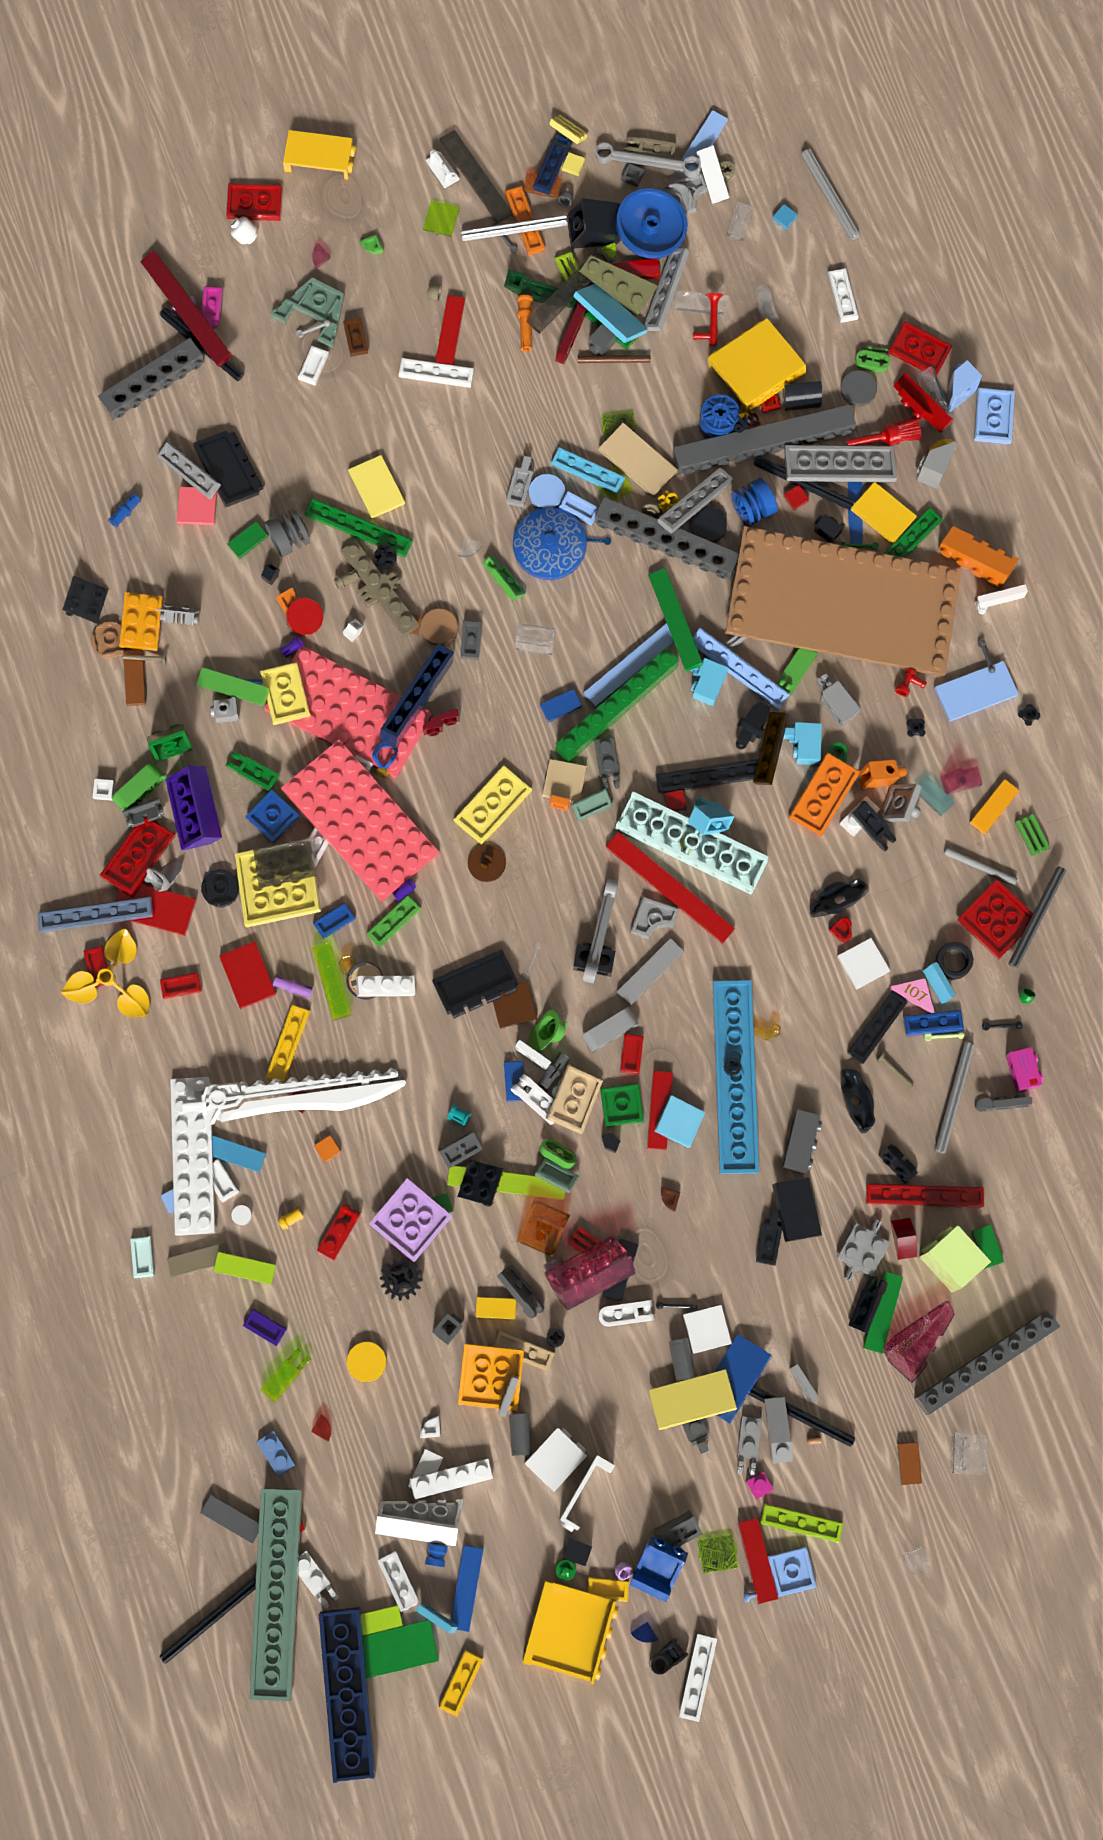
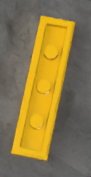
[266,1004,311,1084]

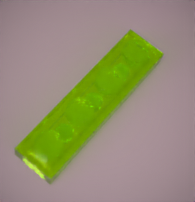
[312,942,352,1021]

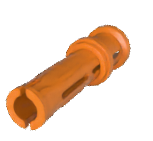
[517,295,533,352]

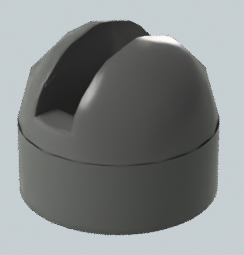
[558,190,573,207]

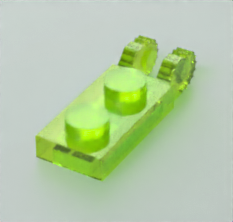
[260,1348,311,1403]

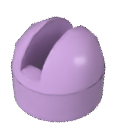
[614,1562,632,1580]

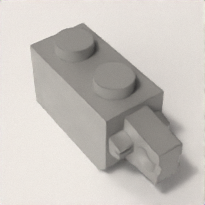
[816,674,861,727]

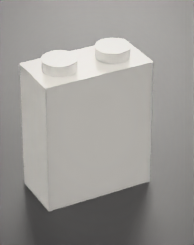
[525,1428,587,1492]

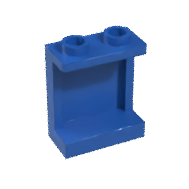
[629,1536,688,1602]

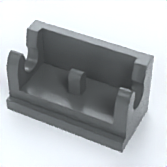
[438,1131,483,1168]
[654,1510,703,1547]

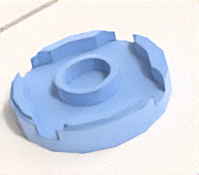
[529,474,565,509]

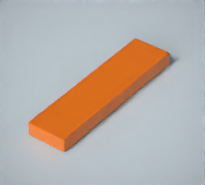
[505,186,545,256]

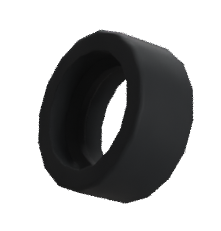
[935,942,974,980]

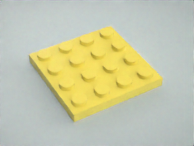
[235,838,321,927]

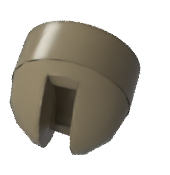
[427,285,441,301]

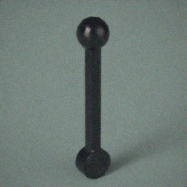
[982,1021,1023,1031]
[656,1302,697,1310]

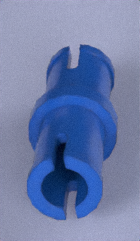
[108,493,141,528]

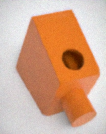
[859,760,907,791]

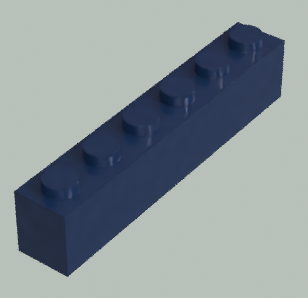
[380,644,454,748]

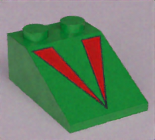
[147,724,193,762]

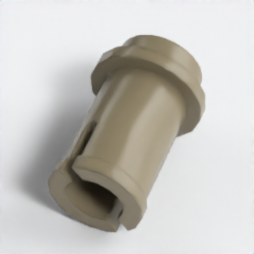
[334,569,359,589]

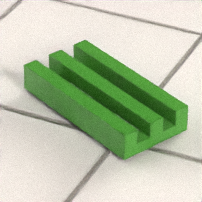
[1015,814,1050,856]

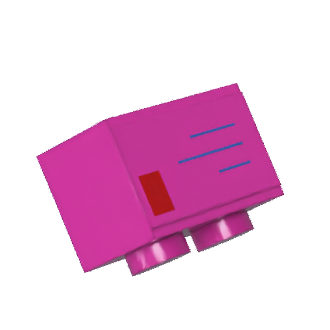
[1006,1047,1043,1093]

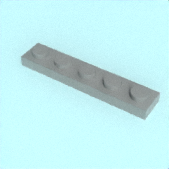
[644,248,689,331]
[658,468,734,534]

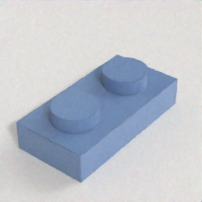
[257,1431,295,1476]

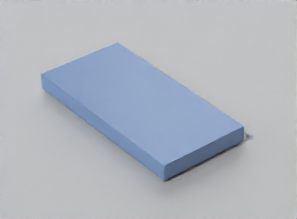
[934,661,1018,722]

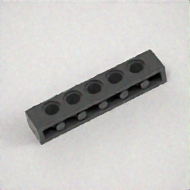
[98,338,204,420]

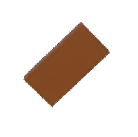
[897,1443,922,1485]

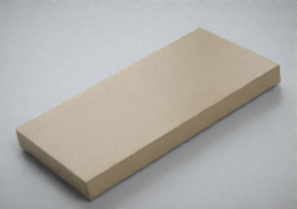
[599,423,678,498]

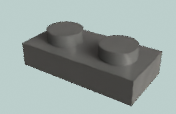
[460,621,482,660]

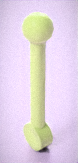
[924,1031,965,1041]

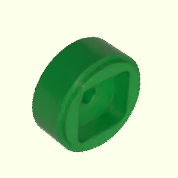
[556,1560,576,1581]

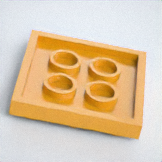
[458,1343,524,1411]

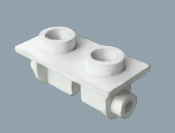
[425,149,460,188]

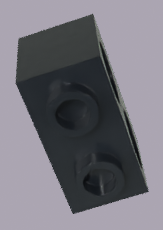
[573,942,616,977]

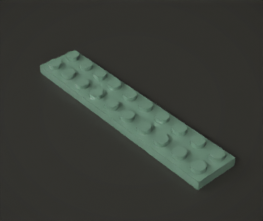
[250,1488,302,1701]

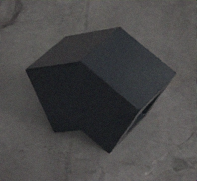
[261,564,280,585]
[601,1133,620,1153]

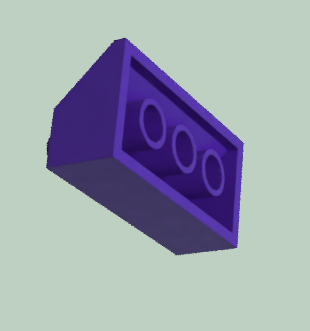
[165,766,222,850]

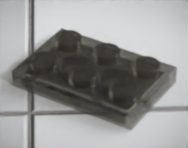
[253,838,316,888]

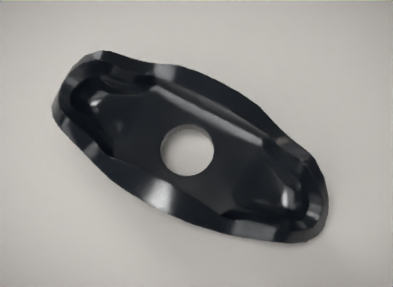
[810,879,869,918]
[840,1069,875,1134]

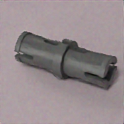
[538,1052,570,1090]

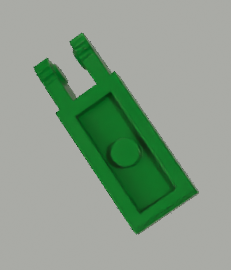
[225,752,280,792]

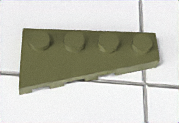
[579,255,658,316]

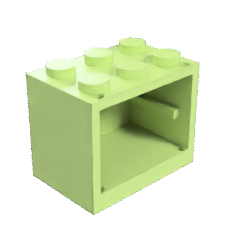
[920,1226,991,1293]

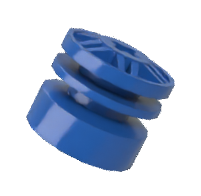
[699,394,740,439]
[731,478,778,527]

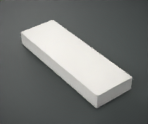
[697,146,730,204]
[828,268,859,323]

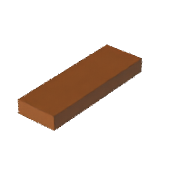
[123,649,146,706]

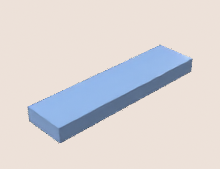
[681,110,728,172]

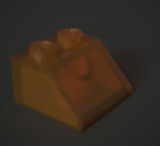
[517,1199,570,1257]

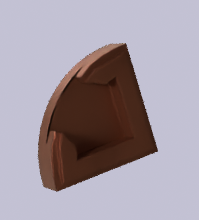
[661,1187,681,1212]

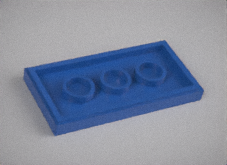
[714,1334,772,1424]

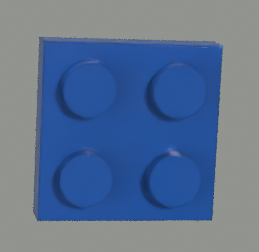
[245,790,300,843]

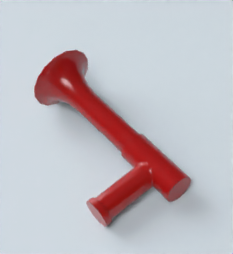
[693,293,724,346]

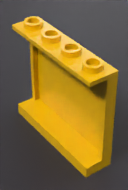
[708,318,806,412]
[523,1580,619,1684]

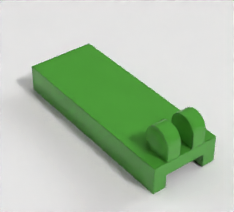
[777,648,818,696]

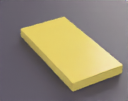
[453,765,532,845]
[649,1370,737,1430]

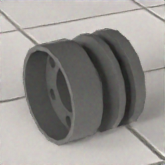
[264,508,310,557]

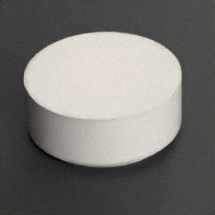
[231,1205,252,1225]

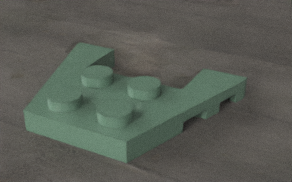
[270,277,344,348]

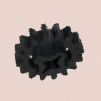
[380,1257,423,1301]

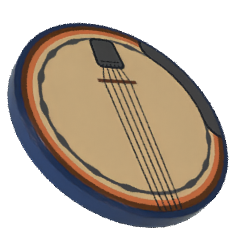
[346,961,384,1000]

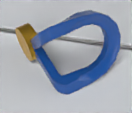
[372,742,398,777]

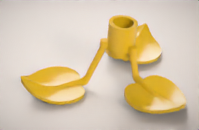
[61,929,150,1017]

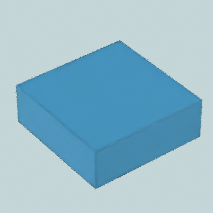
[772,204,798,230]

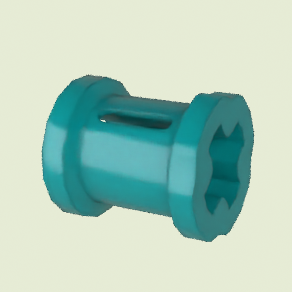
[447,1103,472,1128]

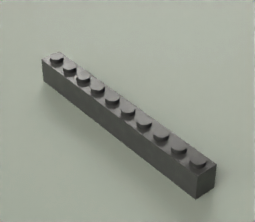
[672,405,856,475]

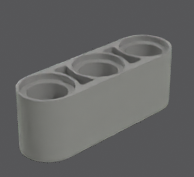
[582,1007,639,1053]

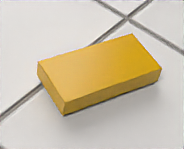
[476,1297,516,1319]
[587,1577,629,1602]

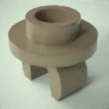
[642,500,660,519]

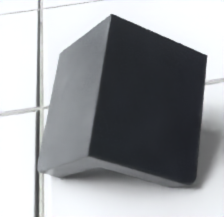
[562,1538,592,1566]

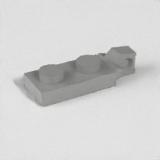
[506,456,534,508]

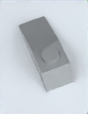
[764,1396,793,1464]

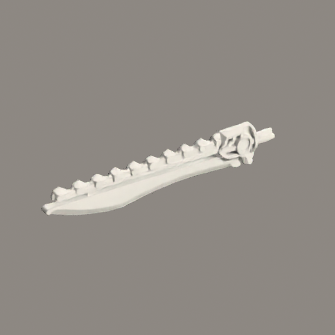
[182,1068,406,1127]

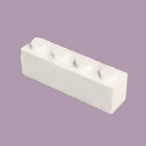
[375,1499,463,1546]

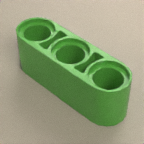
[112,762,166,811]

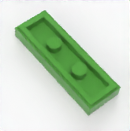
[366,895,421,948]

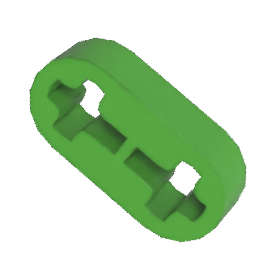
[855,350,890,372]

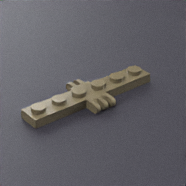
[341,540,419,637]

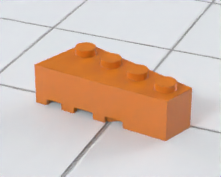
[938,526,1019,589]

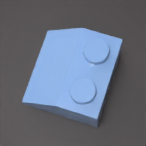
[947,360,982,413]

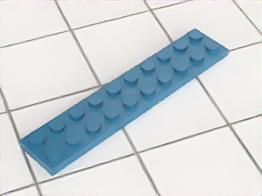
[713,980,759,1174]

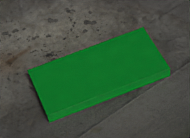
[363,1620,439,1678]

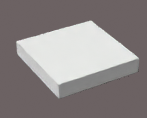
[837,938,890,990]
[683,1305,732,1354]

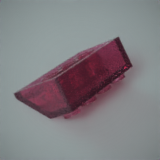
[544,1236,636,1311]

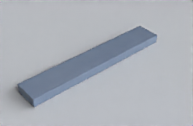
[38,897,154,933]

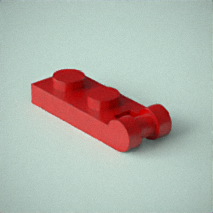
[317,1203,362,1261]

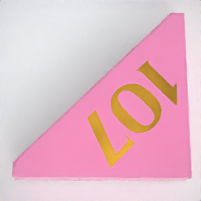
[890,979,935,1013]

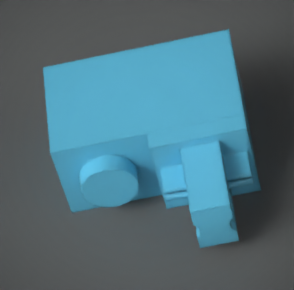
[690,658,729,706]
[783,722,822,765]
[688,797,734,835]

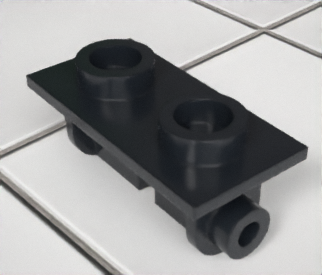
[734,410,761,433]
[878,1144,918,1184]

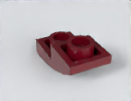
[423,709,460,736]

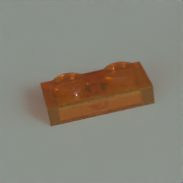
[524,172,562,198]

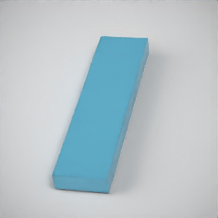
[551,447,625,495]

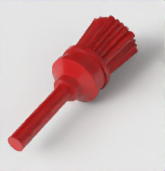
[846,416,921,446]

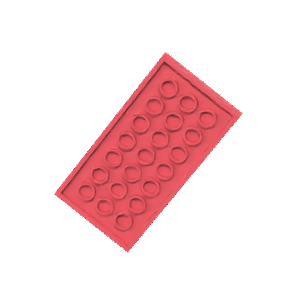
[264,646,433,779]
[281,740,439,902]

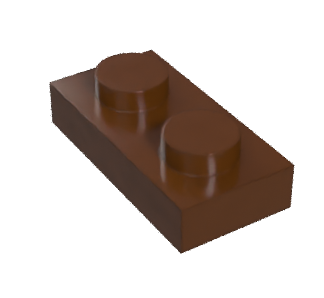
[343,317,368,357]

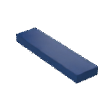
[451,1545,484,1632]

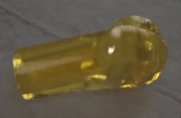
[754,1024,781,1041]

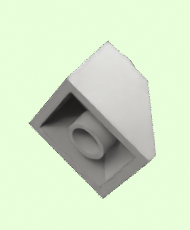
[916,442,958,489]

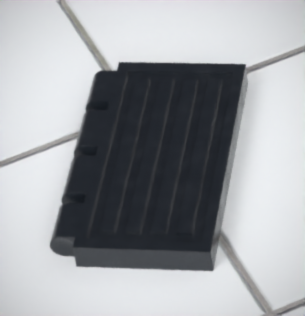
[193,431,264,508]
[432,949,518,1019]

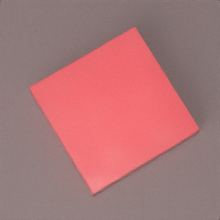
[177,487,217,525]

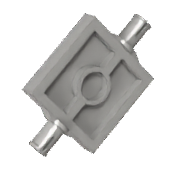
[836,1219,890,1282]

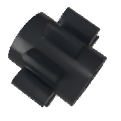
[374,545,397,569]

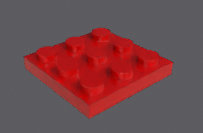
[957,880,1033,960]

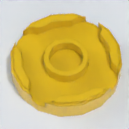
[347,1342,386,1382]

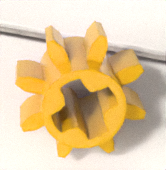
[658,490,681,513]

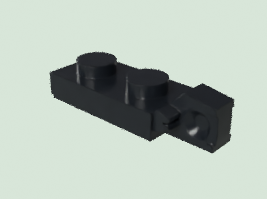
[756,1210,782,1266]

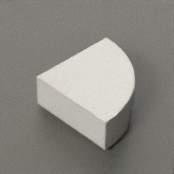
[420,1416,440,1438]

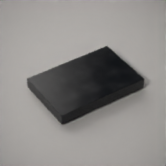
[772,1178,822,1242]

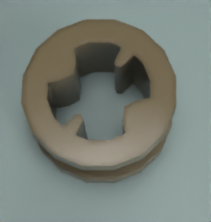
[720,161,735,180]

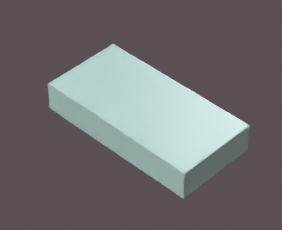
[130,1236,154,1278]

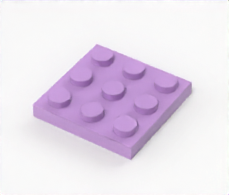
[369,1178,453,1262]

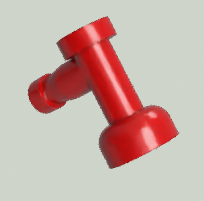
[894,668,927,697]

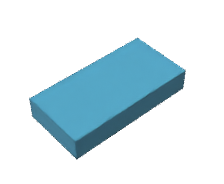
[923,962,956,1004]
[416,1604,458,1633]

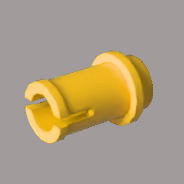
[277,1208,303,1230]

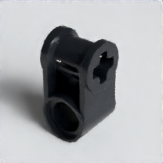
[649,1638,689,1675]

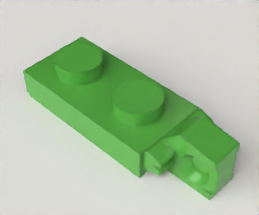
[483,555,526,600]

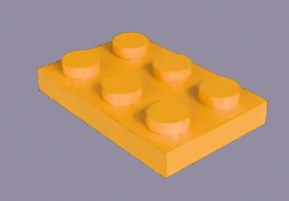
[119,592,162,651]

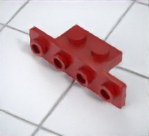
[893,373,953,433]

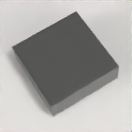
[621,163,645,187]

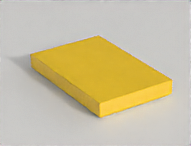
[851,482,917,544]

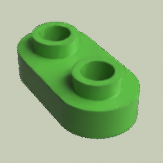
[539,1139,577,1169]

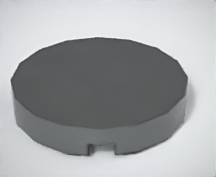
[841,371,877,407]

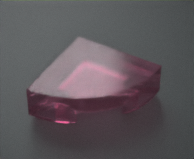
[312,243,330,269]

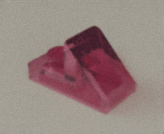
[940,767,983,795]

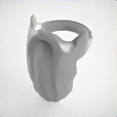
[145,861,182,892]

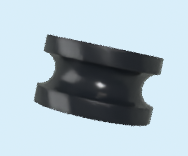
[723,1057,742,1076]

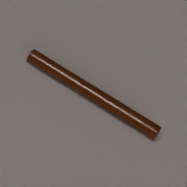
[578,355,651,363]

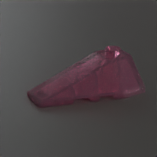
[882,1301,955,1383]

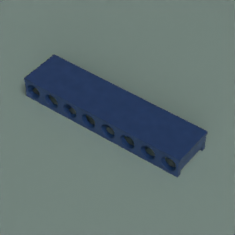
[318,1607,376,1783]

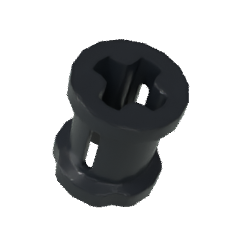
[547,1329,565,1348]

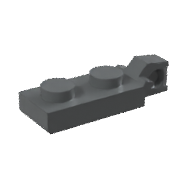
[682,1419,709,1454]

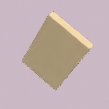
[546,1065,603,1134]

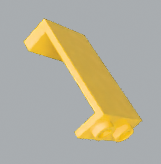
[283,130,356,180]

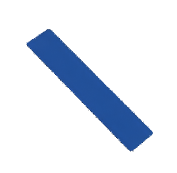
[848,482,863,544]

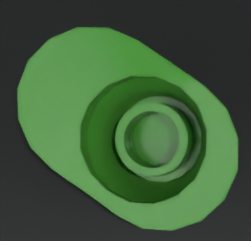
[528,1010,568,1052]

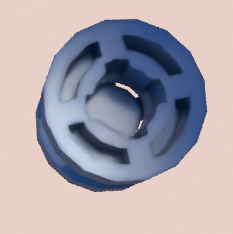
[425,1543,448,1567]

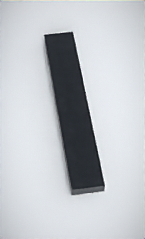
[655,759,758,794]

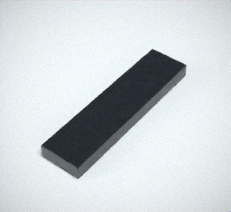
[848,991,908,1064]

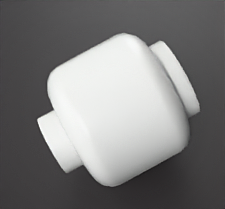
[230,217,257,244]

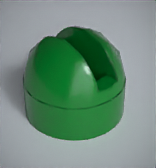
[1019,988,1036,1004]

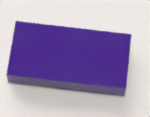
[243,1309,287,1346]

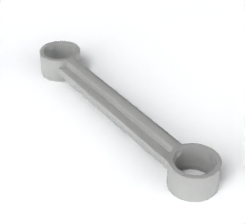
[595,142,701,178]
[583,878,619,984]

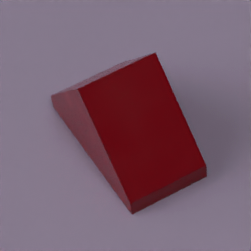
[890,1218,917,1260]

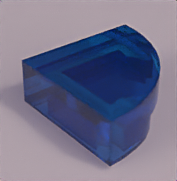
[631,1622,659,1643]

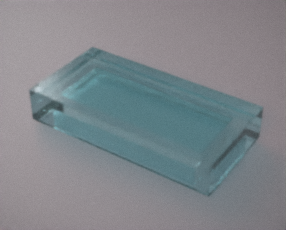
[919,777,955,816]

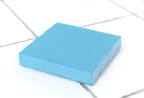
[654,1095,705,1148]

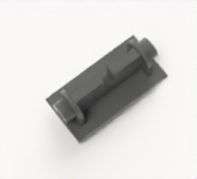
[122,799,165,828]

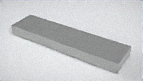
[157,442,221,500]
[617,938,684,1006]

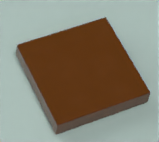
[493,982,537,1029]

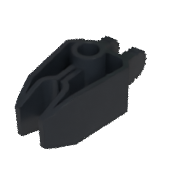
[735,701,771,749]

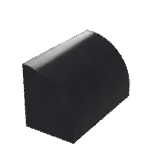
[783,381,822,411]

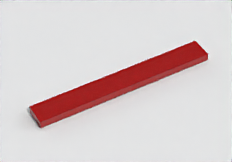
[606,832,735,944]

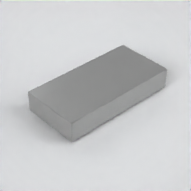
[790,1364,819,1403]
[498,1374,519,1417]

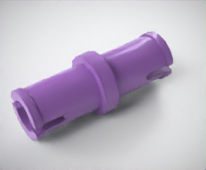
[273,974,313,998]

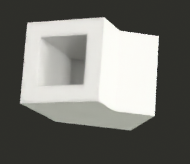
[343,619,364,642]

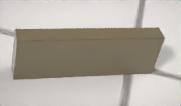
[167,1243,228,1278]

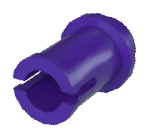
[279,636,304,658]
[392,879,416,902]

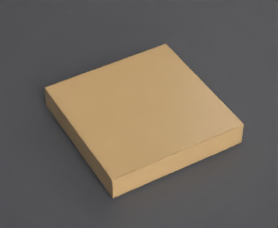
[542,759,587,802]

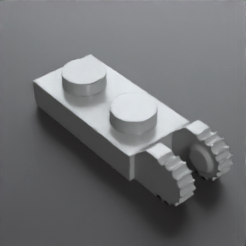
[737,1416,762,1476]

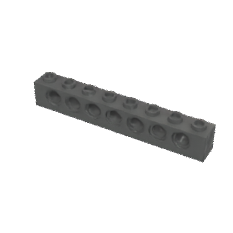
[594,497,739,580]
[915,1310,1060,1415]

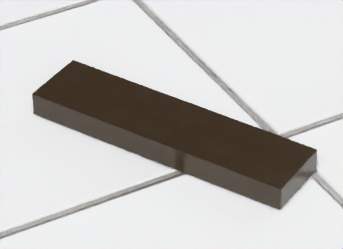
[753,712,789,785]

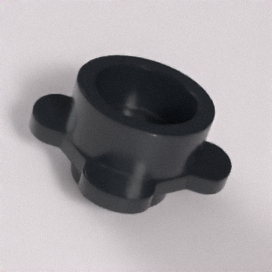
[1018,704,1040,726]
[906,719,926,737]

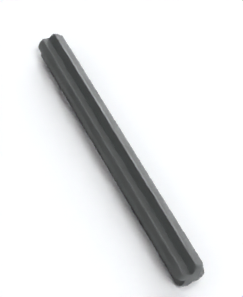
[1008,866,1066,969]

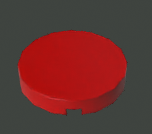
[286,598,324,636]

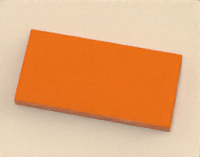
[789,752,860,837]

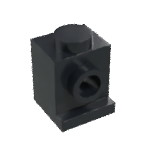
[814,514,845,544]

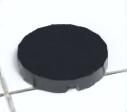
[690,507,727,543]
[201,869,240,908]

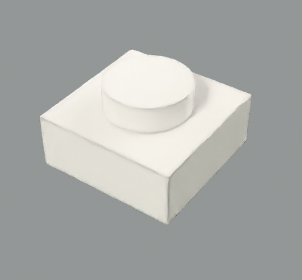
[92,779,115,801]

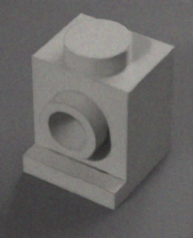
[210,697,239,723]

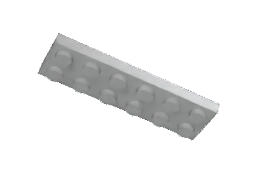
[784,445,897,482]

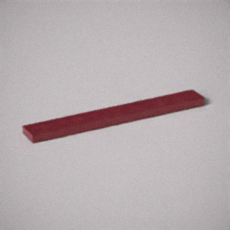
[140,250,233,367]

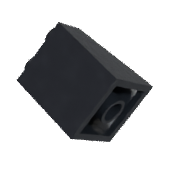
[567,198,621,249]

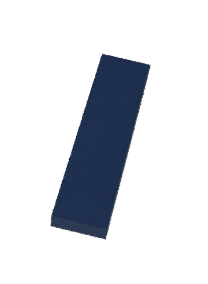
[533,133,573,195]

